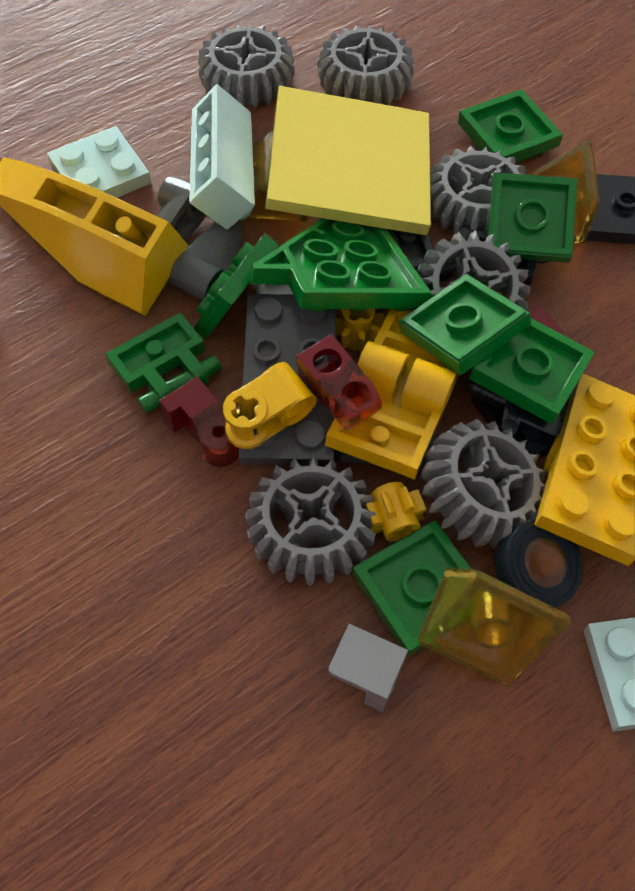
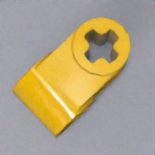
[223,362,317,449]

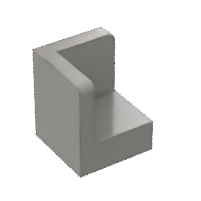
[328,624,408,713]

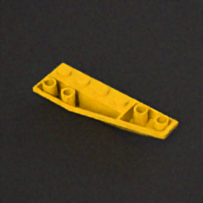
[0,157,189,317]

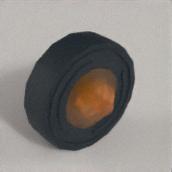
[494,519,583,610]

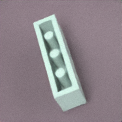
[189,84,255,230]

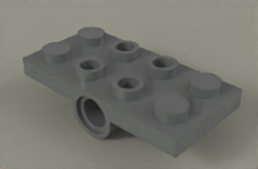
[239,294,336,466]

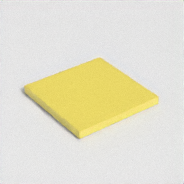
[265,86,431,235]

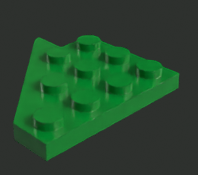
[250,218,432,312]

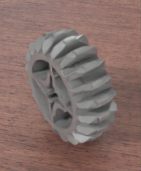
[198,24,295,109]
[318,25,415,106]
[430,146,526,234]
[417,230,531,310]
[419,419,548,549]
[245,455,376,587]

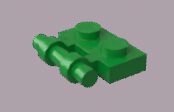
[105,313,222,414]

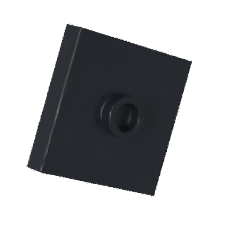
[581,173,635,244]

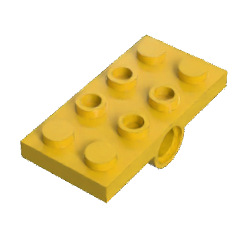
[325,309,459,480]
[534,374,635,566]

